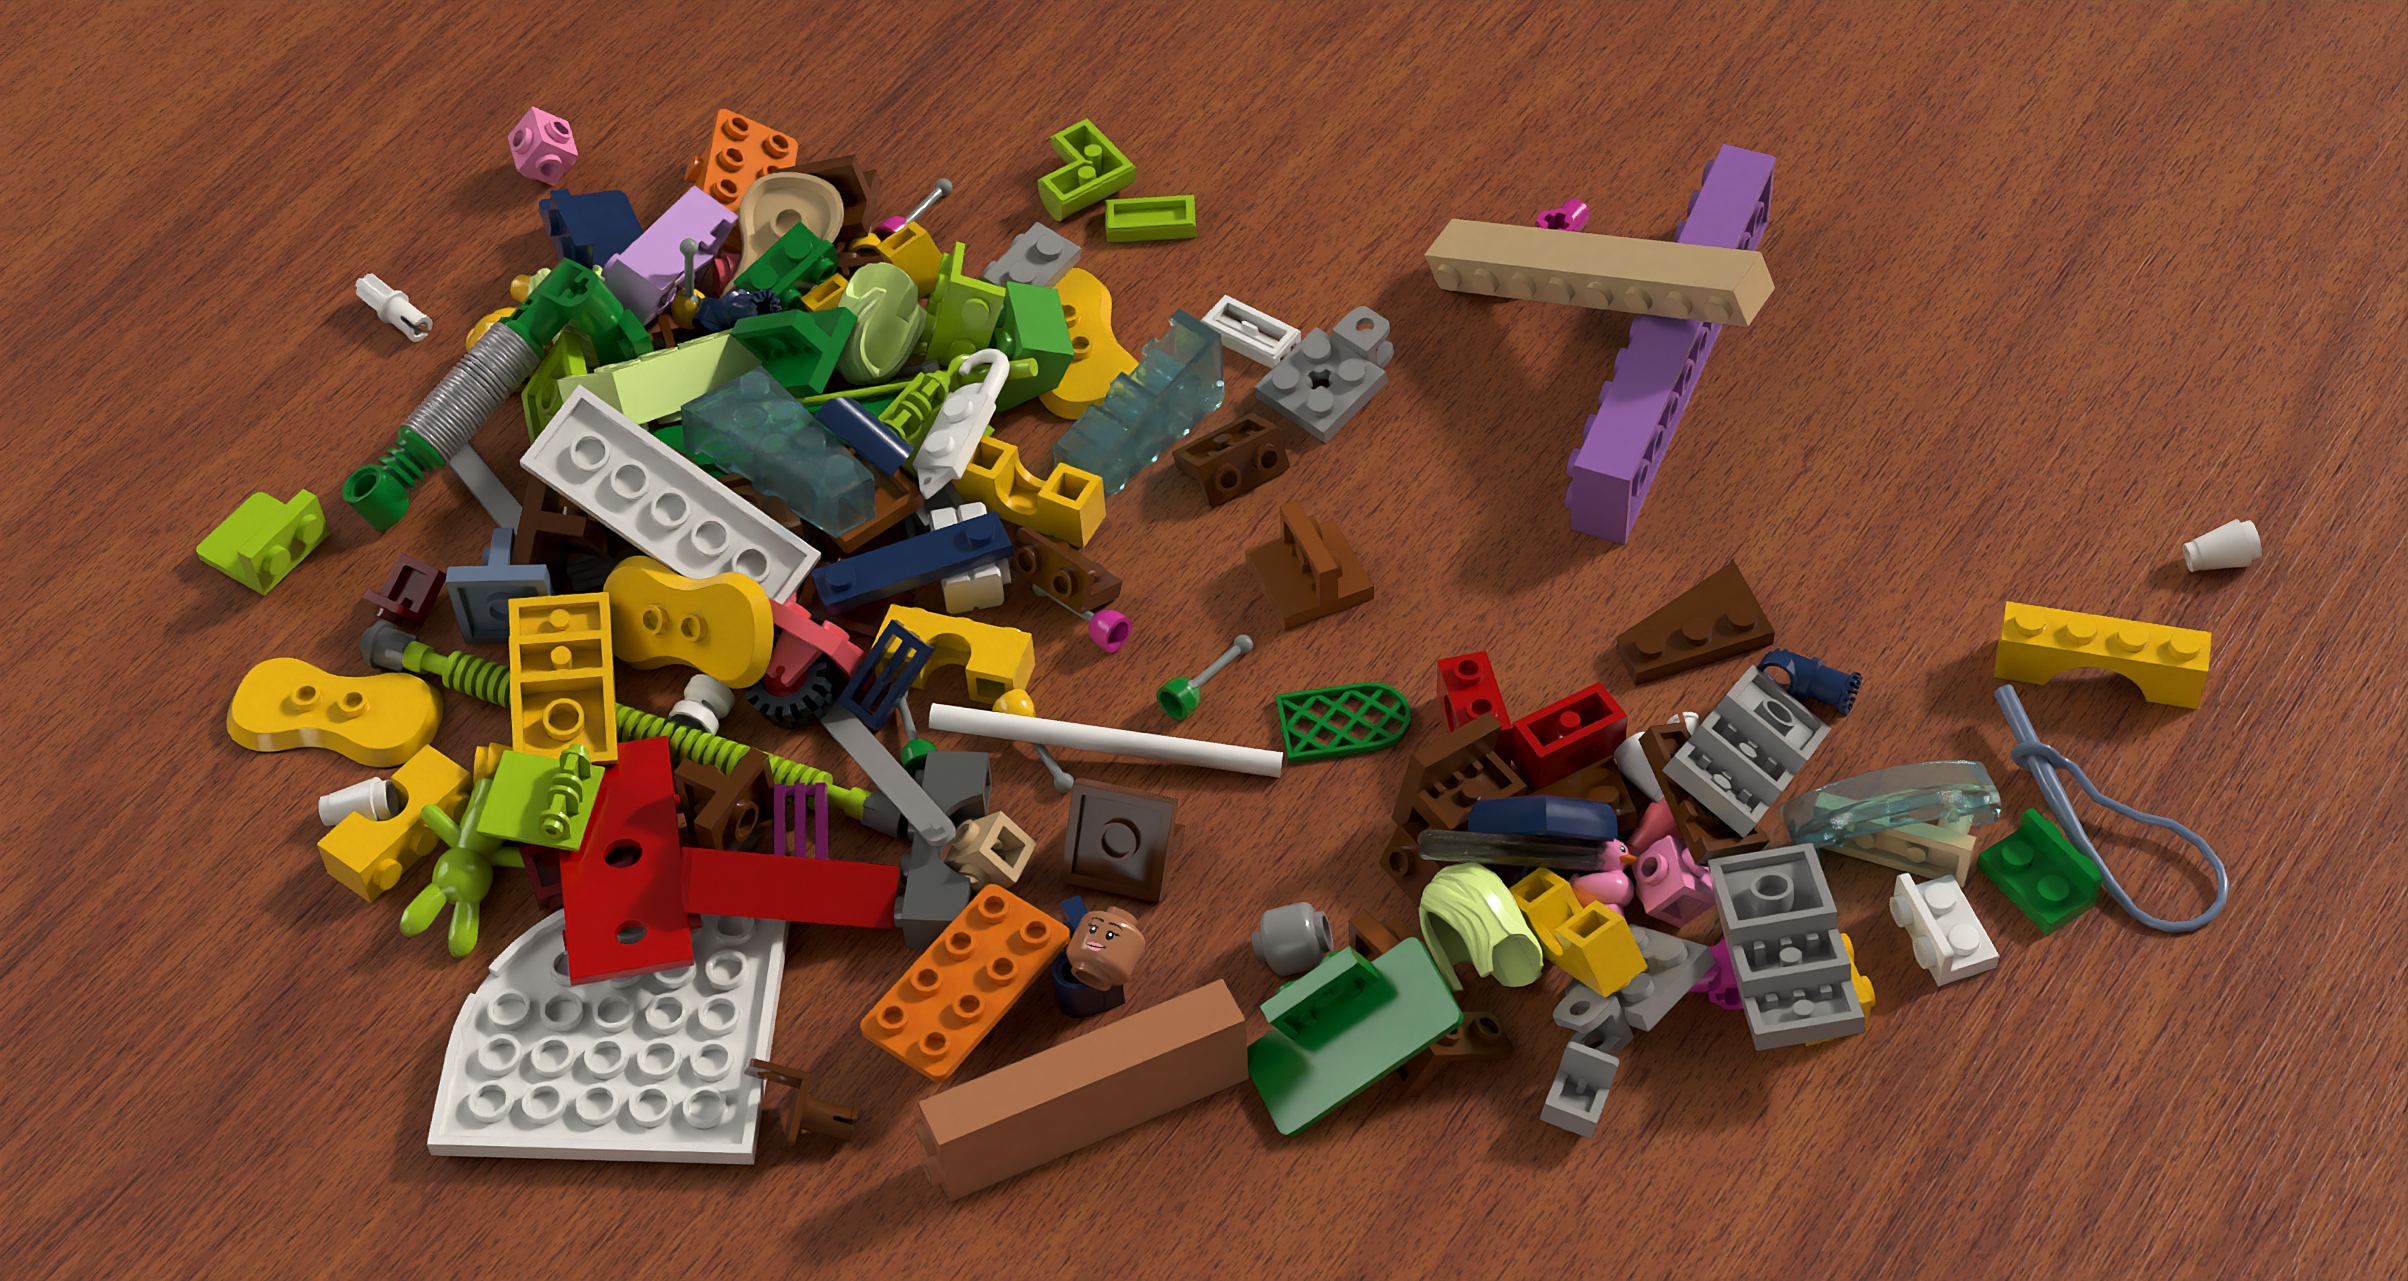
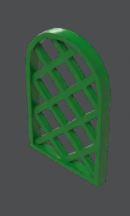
[1276,682,1411,764]

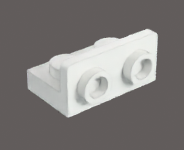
[1890,873,1999,986]

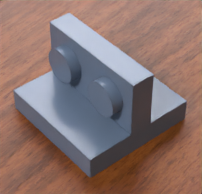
[445,528,555,644]

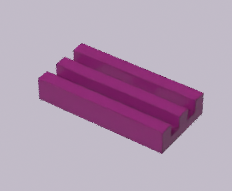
[774,782,828,859]

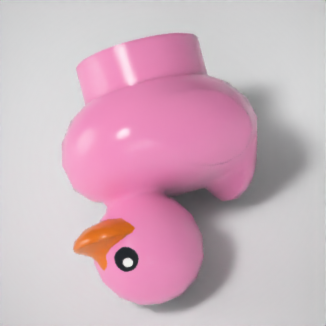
[1569,839,1637,918]

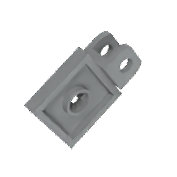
[1254,306,1394,444]
[1553,923,1715,1057]

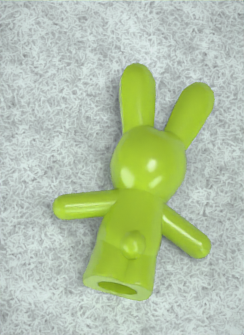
[399,778,525,959]

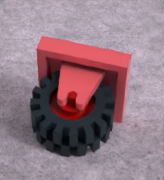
[744,597,876,729]

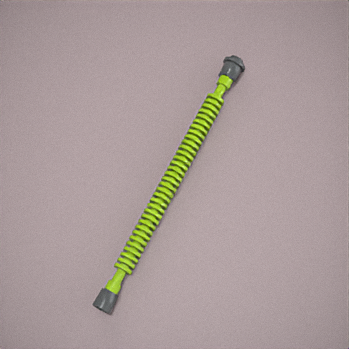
[360,620,908,839]

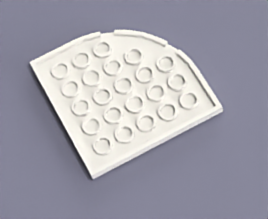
[427,908,790,1164]

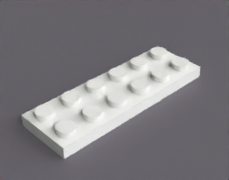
[520,384,821,605]

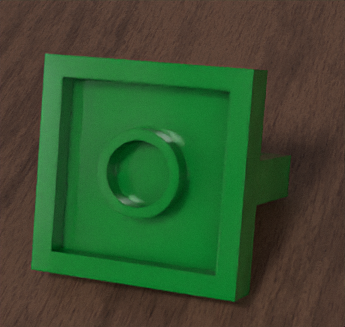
[730,307,858,403]

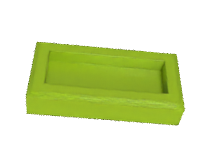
[1105,195,1196,243]

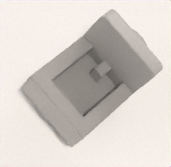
[1540,1041,1619,1139]

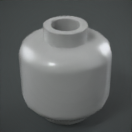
[1252,902,1333,976]

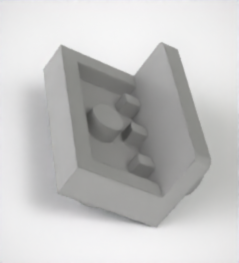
[980,222,1081,288]

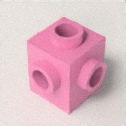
[507,106,578,186]
[1631,835,1716,928]

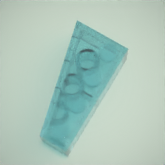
[1052,308,1225,500]
[680,365,876,538]

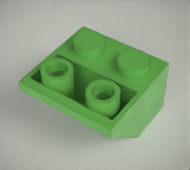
[983,281,1075,413]

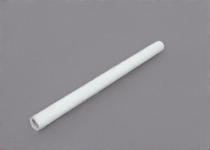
[929,703,1283,778]

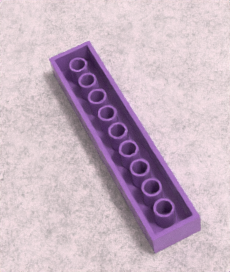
[1565,144,1776,545]

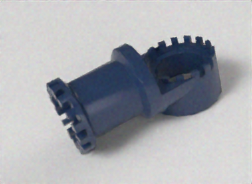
[692,289,782,335]
[1757,648,1863,716]

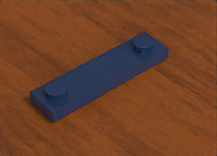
[810,511,1014,617]

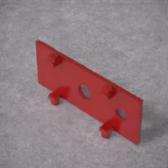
[559,735,702,986]

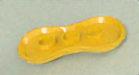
[1039,268,1145,420]
[603,555,774,689]
[226,658,444,767]

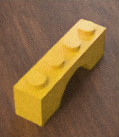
[1994,601,2212,709]

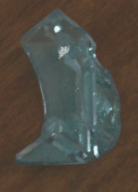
[1778,760,2002,859]

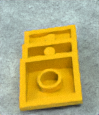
[508,592,618,766]

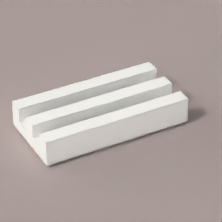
[1199,295,1301,369]

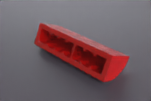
[680,847,899,929]

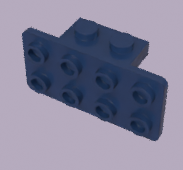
[539,189,644,270]

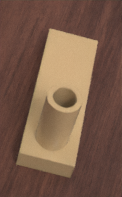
[1811,795,1976,888]

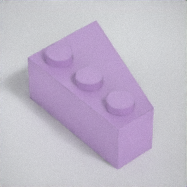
[601,185,739,326]

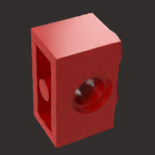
[1437,651,1512,766]
[1511,681,1628,791]

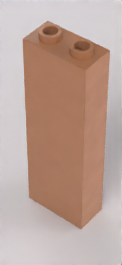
[915,979,1249,1202]

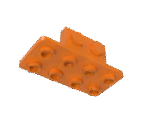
[683,109,798,254]
[860,884,1070,1082]

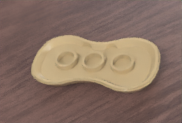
[719,172,844,313]

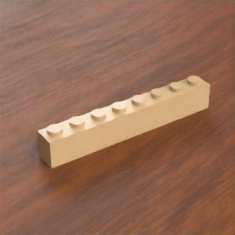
[1424,219,1775,327]

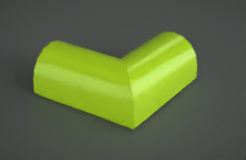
[1037,118,1137,221]

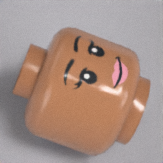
[1066,907,1145,991]

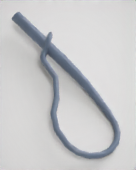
[1994,685,2229,933]

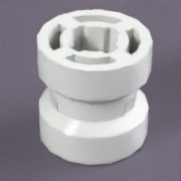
[667,674,735,735]

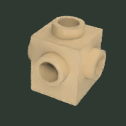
[944,811,1037,894]

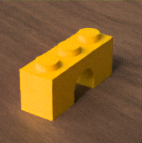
[800,221,942,312]
[954,435,1106,549]
[871,604,1035,705]
[317,744,474,903]
[1508,866,1648,998]

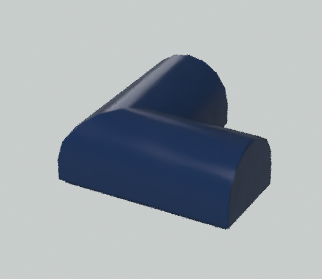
[815,397,914,477]
[1468,794,1618,844]

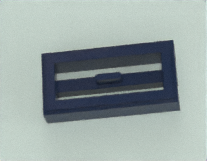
[836,620,936,731]

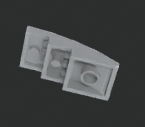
[1662,664,1831,838]
[1708,843,1865,1051]

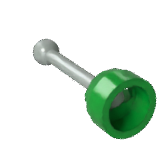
[1156,635,1253,721]
[888,683,938,780]

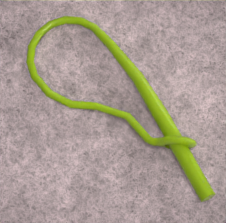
[751,354,1038,414]

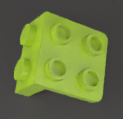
[920,241,1006,367]
[196,489,330,596]

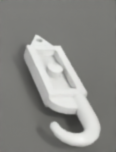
[912,349,1010,499]

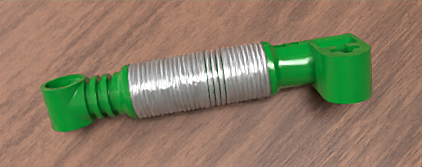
[342,257,624,531]

